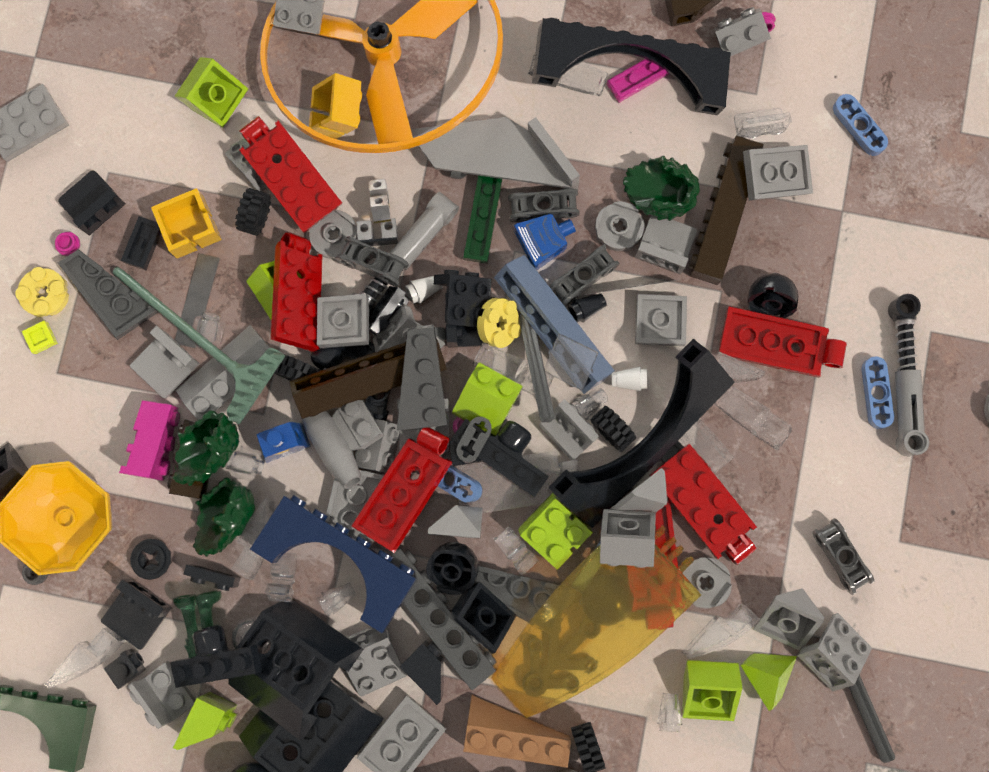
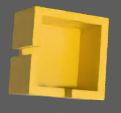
[309,73,362,139]
[151,188,222,259]

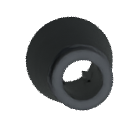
[568,293,607,323]

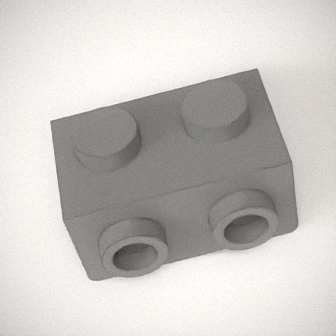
[714,7,771,57]
[539,399,599,460]
[354,419,400,473]

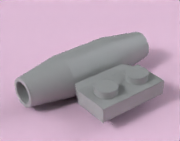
[301,400,385,489]

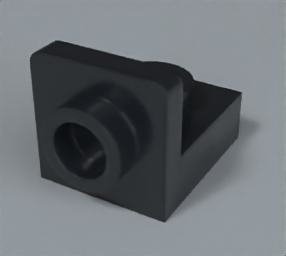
[103,649,146,689]

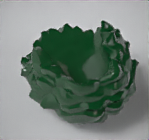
[623,155,700,221]
[172,410,240,486]
[193,477,255,557]

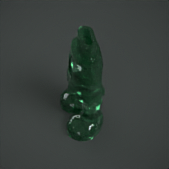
[173,591,222,682]

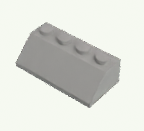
[176,325,271,420]

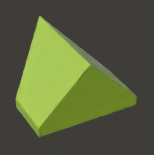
[740,653,797,711]

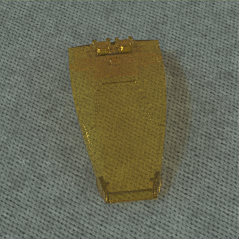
[491,525,701,718]

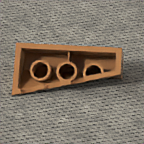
[463,694,571,768]

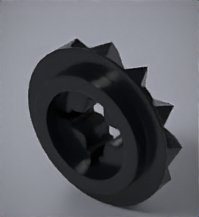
[130,539,172,580]

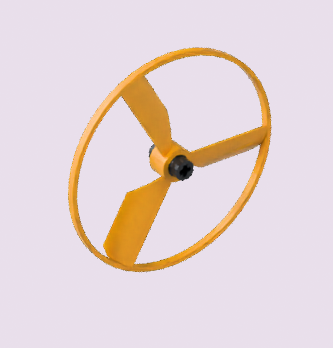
[260,0,503,153]

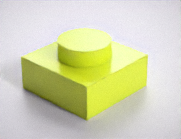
[22,320,58,355]

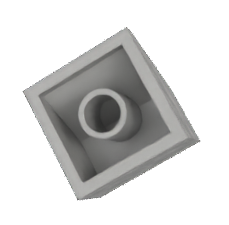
[600,509,656,568]

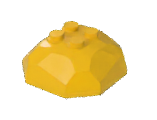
[0,461,112,575]

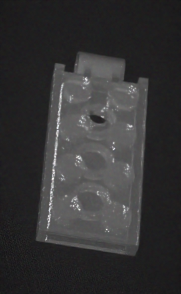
[454,451,580,514]

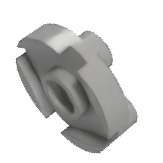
[595,201,644,251]
[309,210,358,260]
[680,557,732,608]

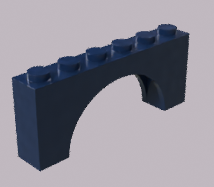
[250,495,418,633]

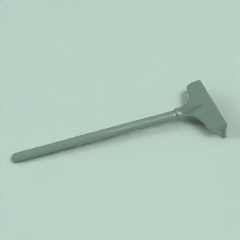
[113,267,285,424]

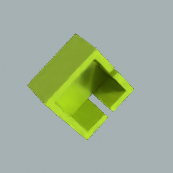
[518,492,593,570]

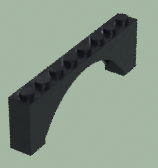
[532,18,731,116]
[548,339,735,528]

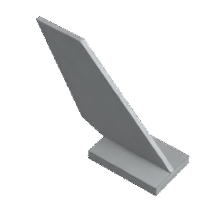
[411,117,580,190]

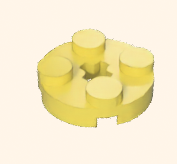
[15,267,69,317]
[477,298,521,348]

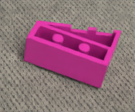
[119,400,180,481]

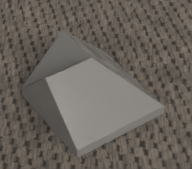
[609,468,667,512]
[428,505,483,539]
[753,588,824,651]

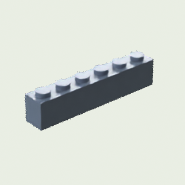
[494,255,615,394]

